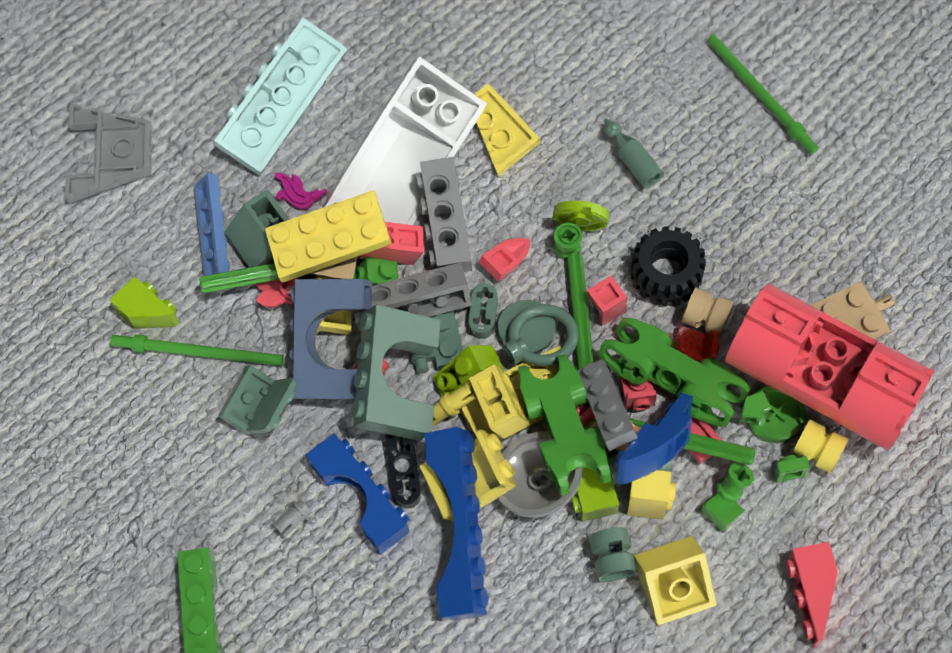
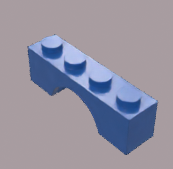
[305,433,410,555]

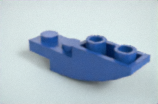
[615,393,693,484]

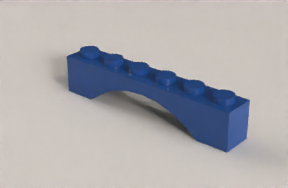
[424,427,489,620]

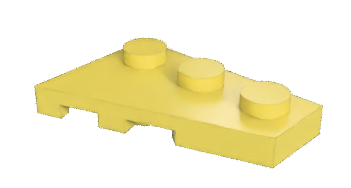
[474,83,541,177]

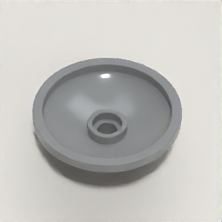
[498,432,583,517]

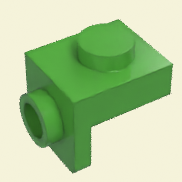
[353,257,399,286]

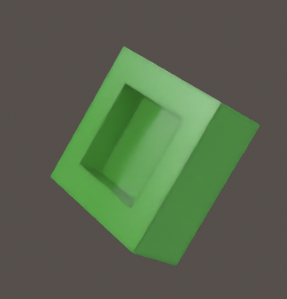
[773,455,810,483]

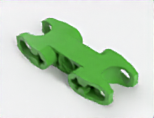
[598,318,751,427]
[518,354,611,496]

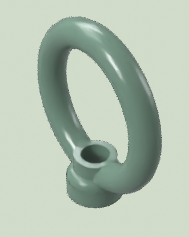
[503,304,579,366]

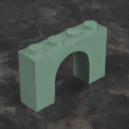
[351,304,440,440]

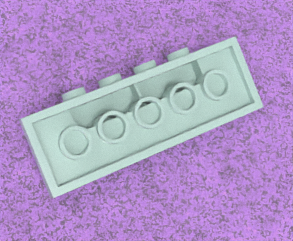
[213,17,348,175]

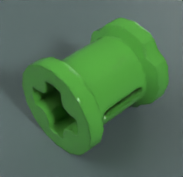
[716,463,754,502]

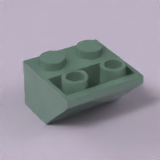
[224,190,290,268]

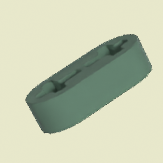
[469,283,498,339]

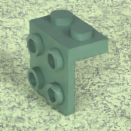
[218,365,297,434]

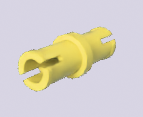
[432,381,477,428]

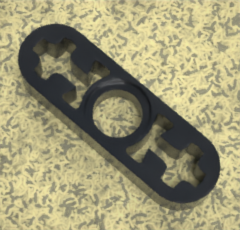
[385,434,421,509]

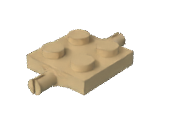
[811,281,895,340]

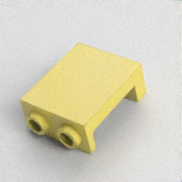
[420,429,517,522]

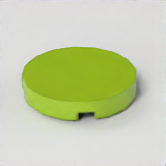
[553,200,610,232]

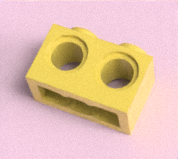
[469,364,530,439]

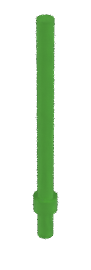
[707,34,819,155]
[110,334,284,367]

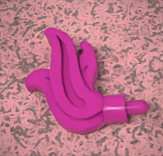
[274,173,328,210]

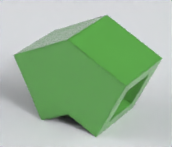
[740,391,771,425]

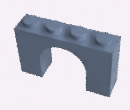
[290,279,372,399]

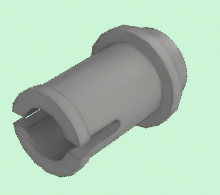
[272,499,312,538]

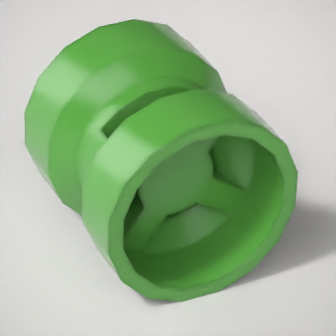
[554,223,582,261]

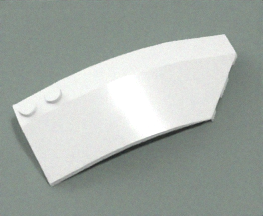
[321,56,487,225]

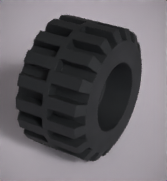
[631,226,706,306]

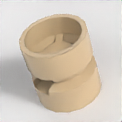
[682,287,734,337]

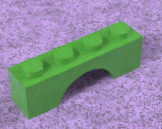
[177,547,223,653]

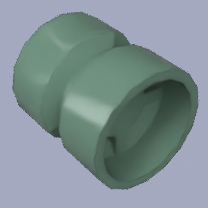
[589,527,637,582]

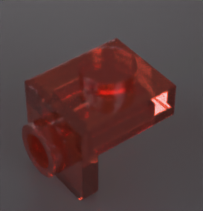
[671,325,720,363]

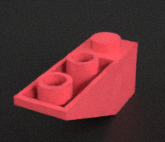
[785,542,838,648]

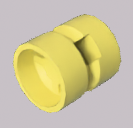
[792,420,849,474]

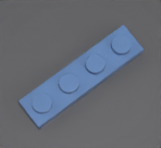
[194,173,230,276]

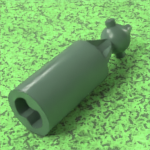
[604,118,664,189]

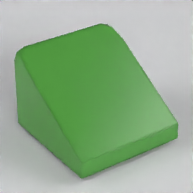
[701,493,745,532]

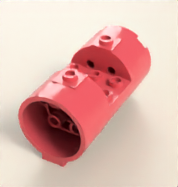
[725,283,934,451]

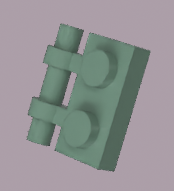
[410,310,463,373]

